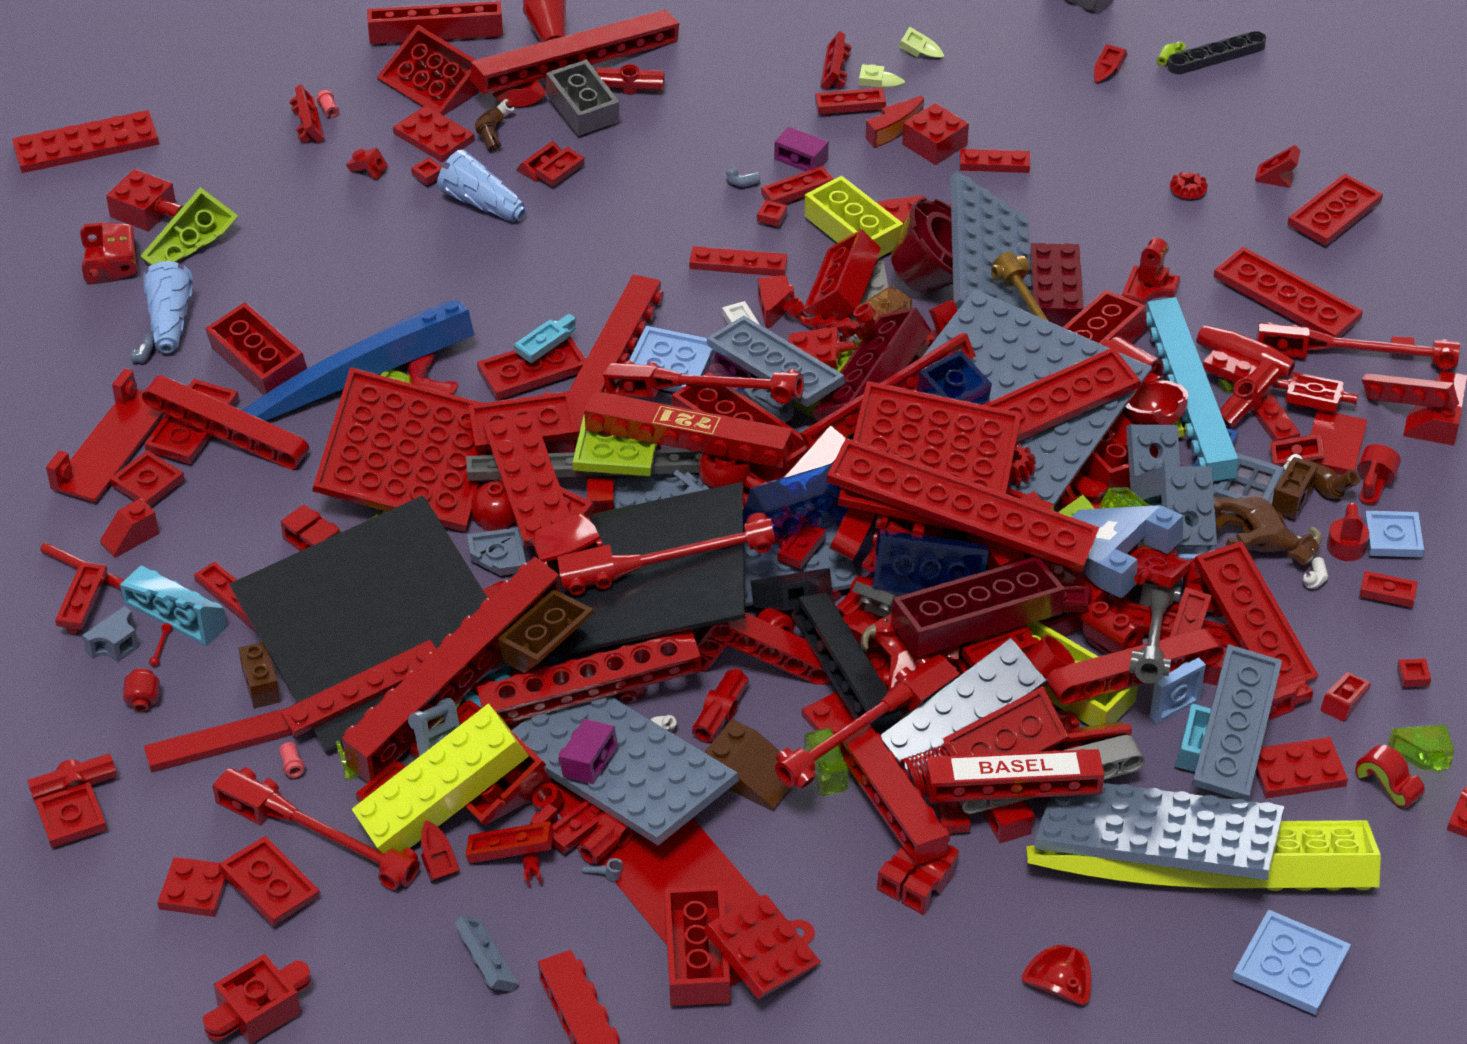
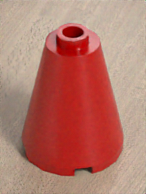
[522,0,566,43]

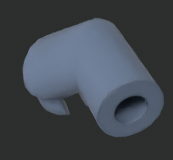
[726,168,761,188]
[131,333,155,364]

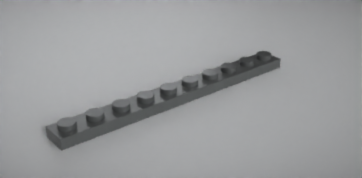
[466,449,703,481]

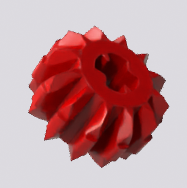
[1007,442,1036,487]

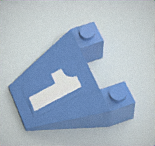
[1072,505,1183,598]

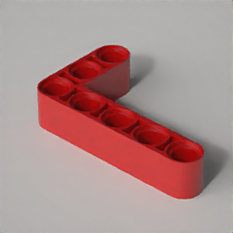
[694,612,831,685]

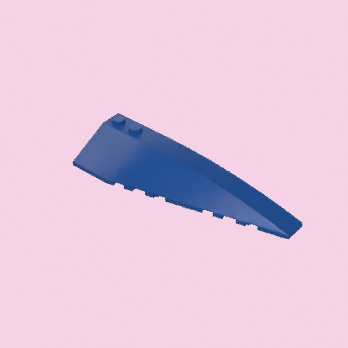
[241,300,475,421]

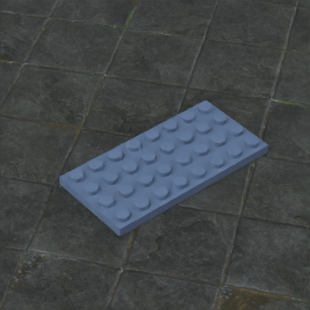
[950,171,1032,314]
[511,696,739,845]
[1035,782,1284,880]

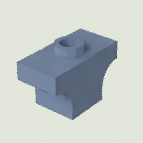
[82,606,139,662]

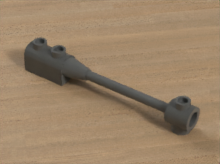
[1129,578,1182,684]

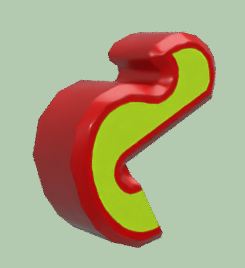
[1355,745,1425,808]

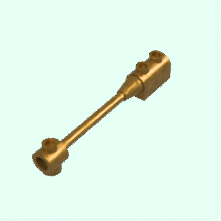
[991,252,1048,321]

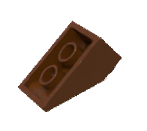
[704,719,794,812]

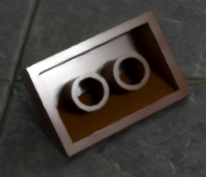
[497,589,594,673]

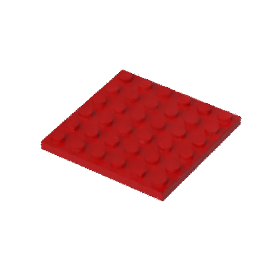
[312,367,487,532]
[838,381,1021,533]

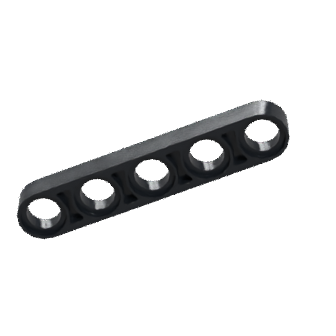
[1167,31,1266,74]

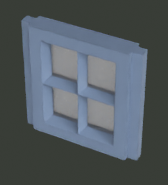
[1213,453,1285,505]

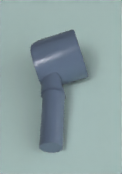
[582,858,623,882]

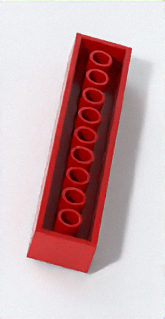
[342,557,560,782]

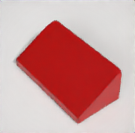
[516,141,562,182]
[1270,433,1325,466]

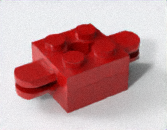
[203,954,311,1044]

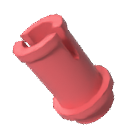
[316,90,339,118]
[279,742,305,778]

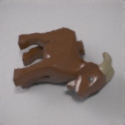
[1214,496,1322,565]

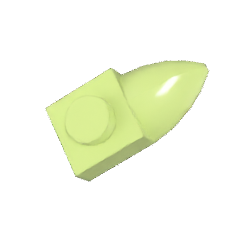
[898,27,944,58]
[859,64,905,87]

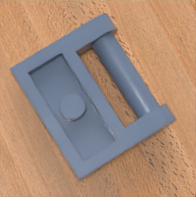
[408,698,460,756]

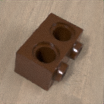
[1272,457,1318,519]
[238,642,281,709]

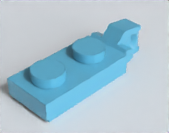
[514,314,577,363]

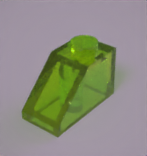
[1387,724,1455,770]

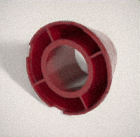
[891,197,953,293]

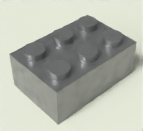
[546,60,619,136]

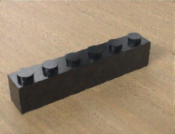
[791,593,902,734]

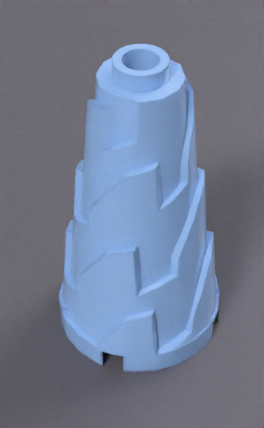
[437,150,526,222]
[143,261,193,354]

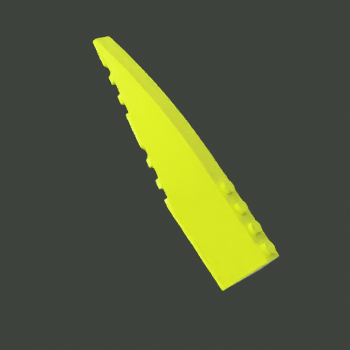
[1026,820,1381,891]

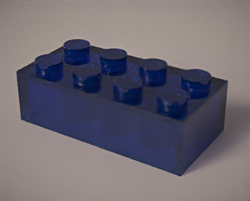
[743,463,849,538]
[870,529,989,593]

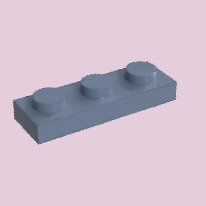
[454,915,518,992]

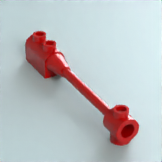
[1257,323,1460,370]
[603,361,804,404]
[557,513,776,595]
[965,538,1143,653]
[775,654,960,790]
[212,767,420,890]

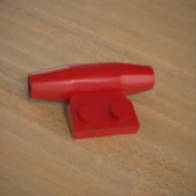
[1196,325,1296,383]

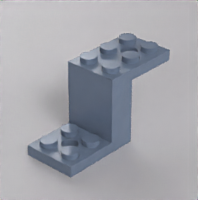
[1126,425,1217,547]

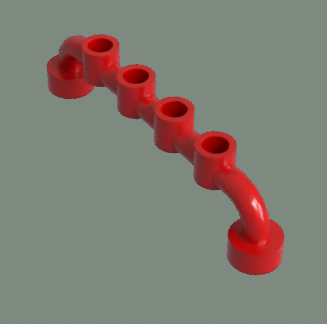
[783,297,876,340]

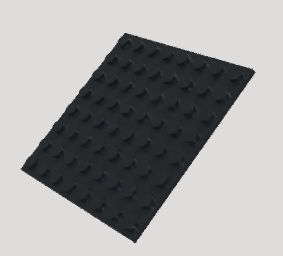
[537,482,745,660]
[229,495,508,752]

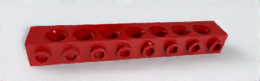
[477,629,702,724]

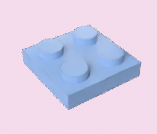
[1364,511,1424,557]
[1150,658,1206,724]

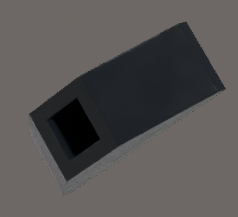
[750,568,833,611]

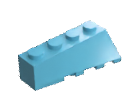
[120,565,227,646]

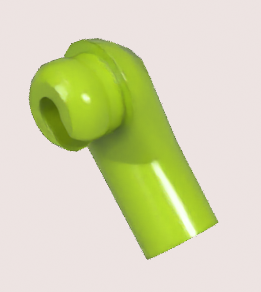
[1156,41,1186,66]

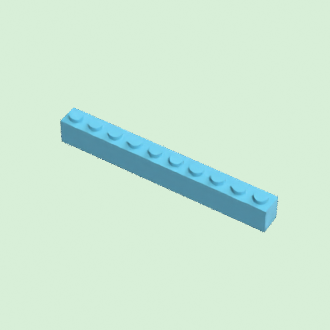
[1146,297,1238,481]

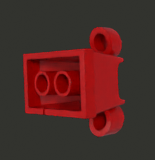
[465,730,563,826]

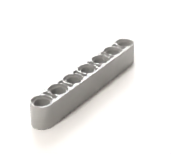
[959,735,1145,814]

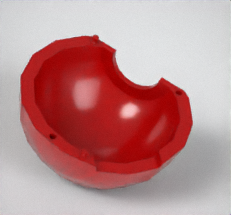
[1124,380,1188,425]

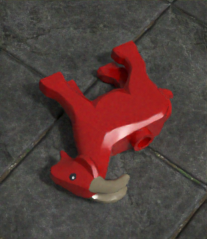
[861,615,960,714]

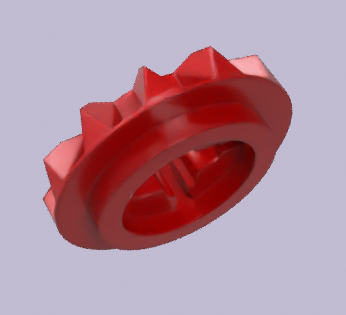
[1170,171,1208,199]

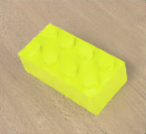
[805,176,903,258]

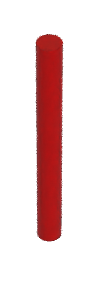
[40,542,124,590]

